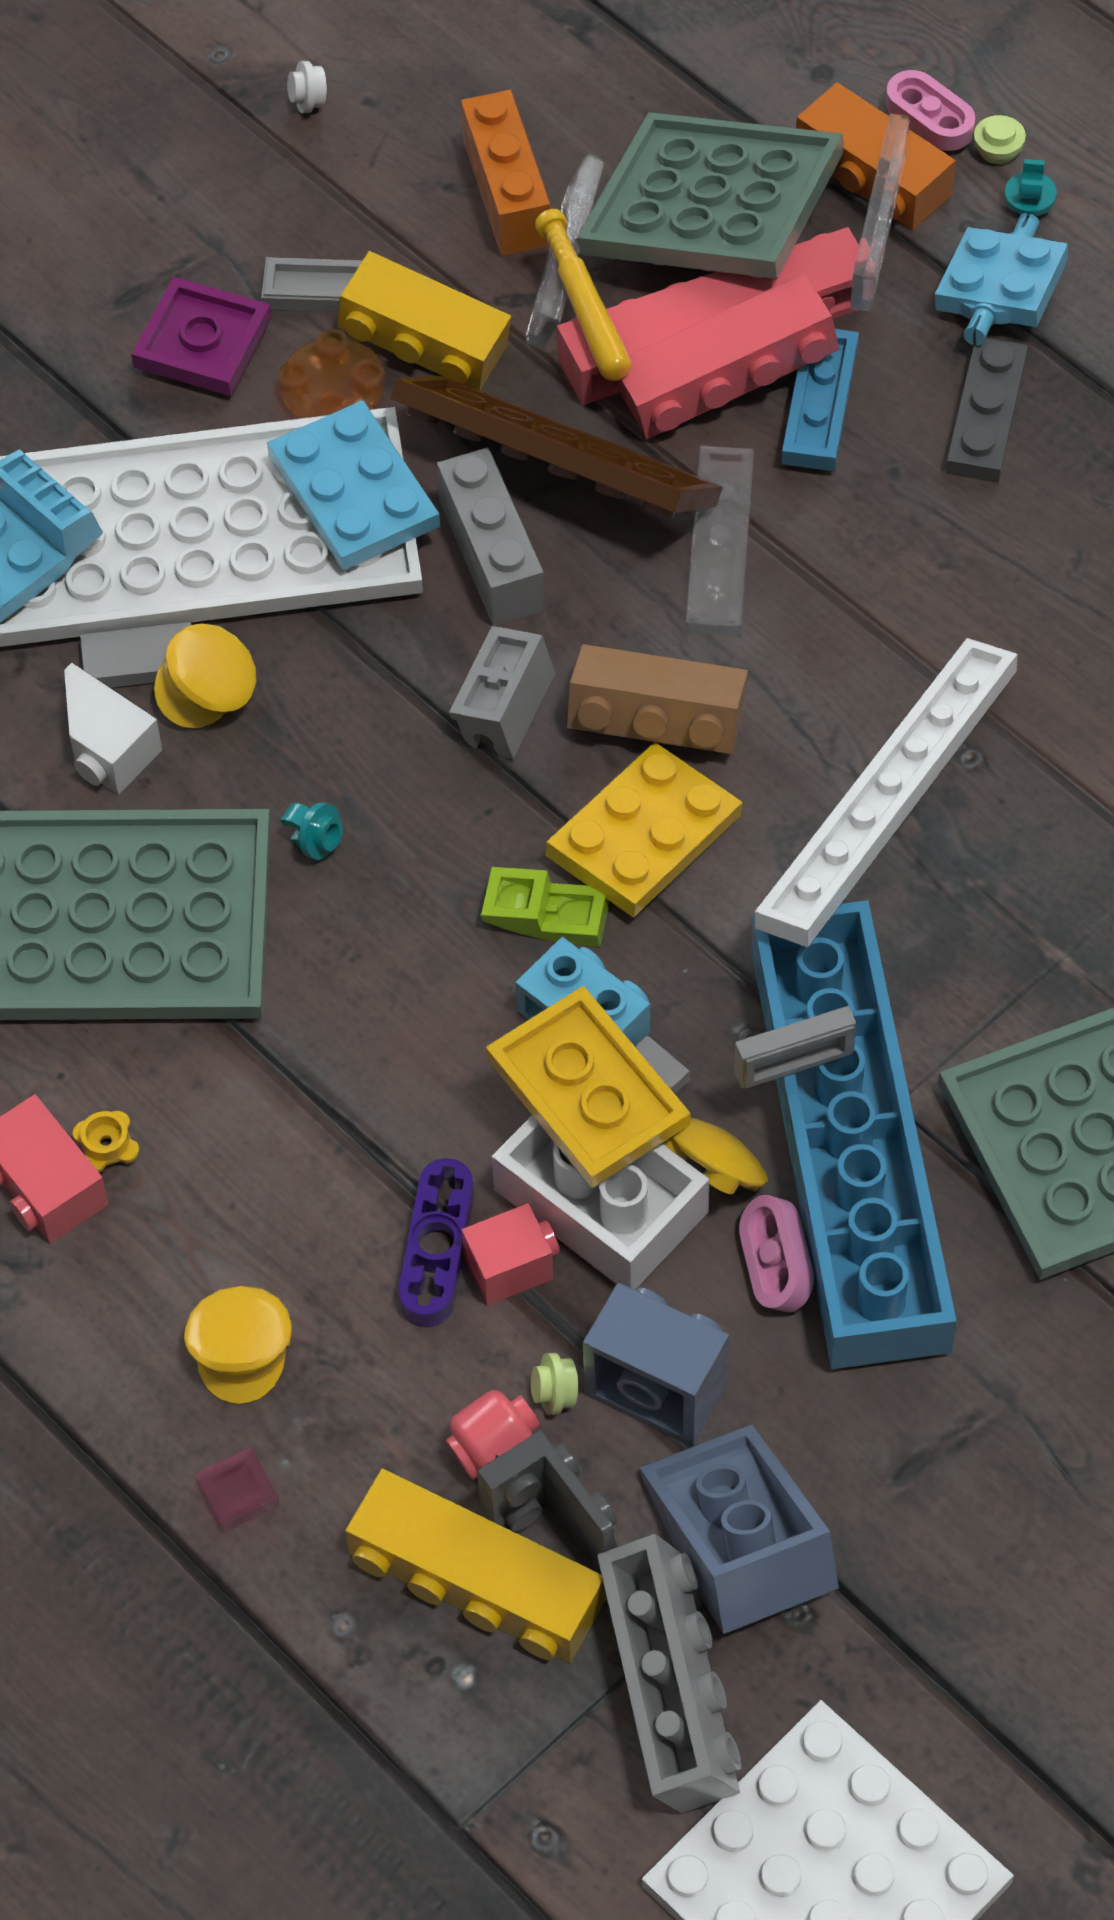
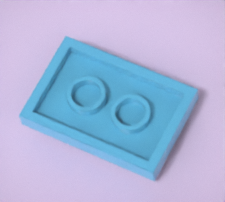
[267,400,440,571]

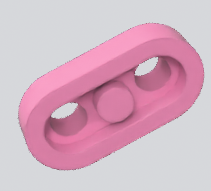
[886,70,975,151]
[739,1195,814,1312]

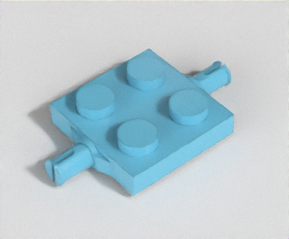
[935,213,1068,346]

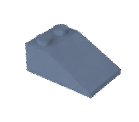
[639,1424,839,1634]

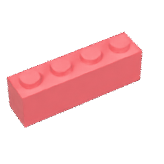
[617,273,839,440]

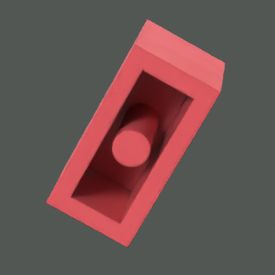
[0,1094,109,1244]

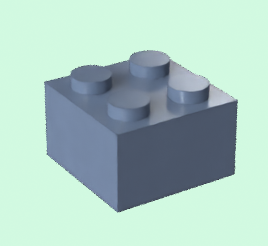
[583,1282,729,1447]

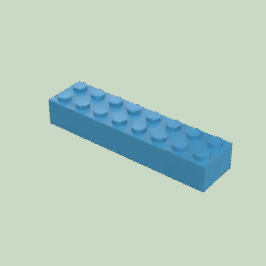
[751,900,957,1369]

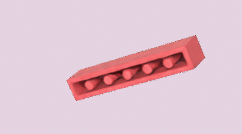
[557,227,875,406]

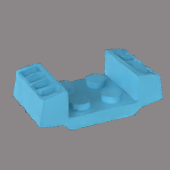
[0,449,103,623]

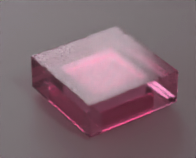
[196,1447,280,1533]

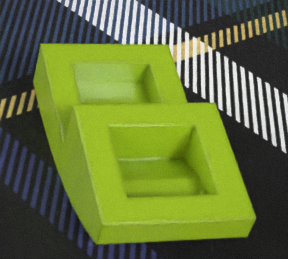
[481,867,610,948]

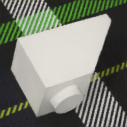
[64,663,162,795]

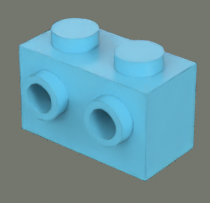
[515,936,651,1046]

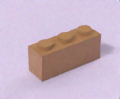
[567,644,748,754]

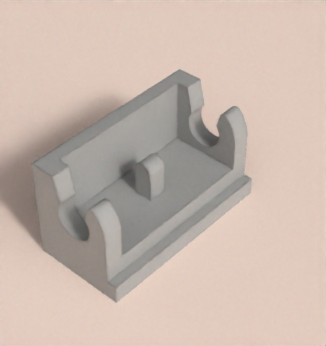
[449,626,556,760]

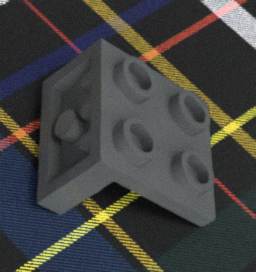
[477,1430,617,1575]

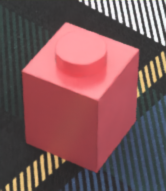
[461,1203,560,1306]

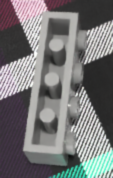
[597,1534,742,1814]

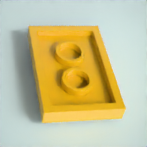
[545,742,743,918]
[486,985,691,1188]

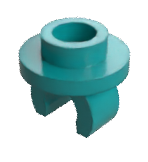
[1004,159,1057,216]
[280,802,343,860]

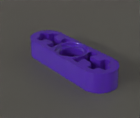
[398,1158,474,1327]

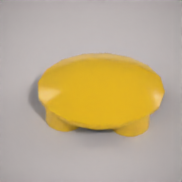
[662,1118,769,1194]

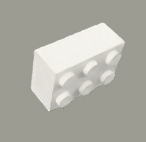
[492,1115,710,1290]

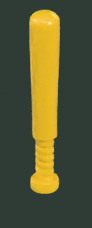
[535,209,632,381]

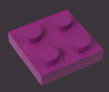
[131,276,272,396]

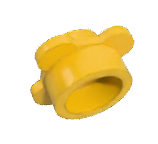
[73,1111,140,1173]

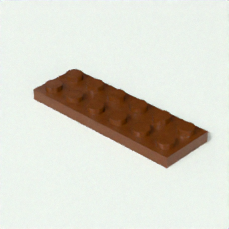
[390,376,723,518]

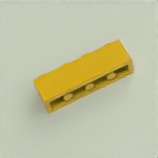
[345,1468,606,1664]

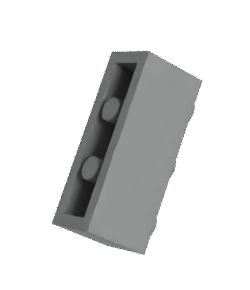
[437,447,545,626]

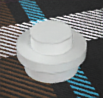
[287,61,327,113]

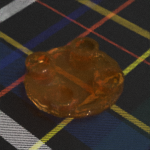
[278,328,386,419]

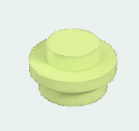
[974,115,1026,164]
[530,1353,578,1415]

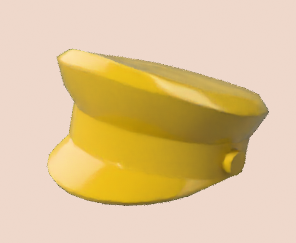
[154,623,256,728]
[184,1286,292,1404]

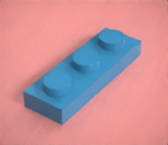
[781,329,859,471]

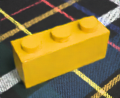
[337,251,512,390]

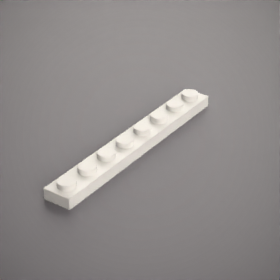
[755,638,1017,947]

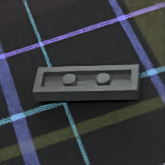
[946,338,1028,483]

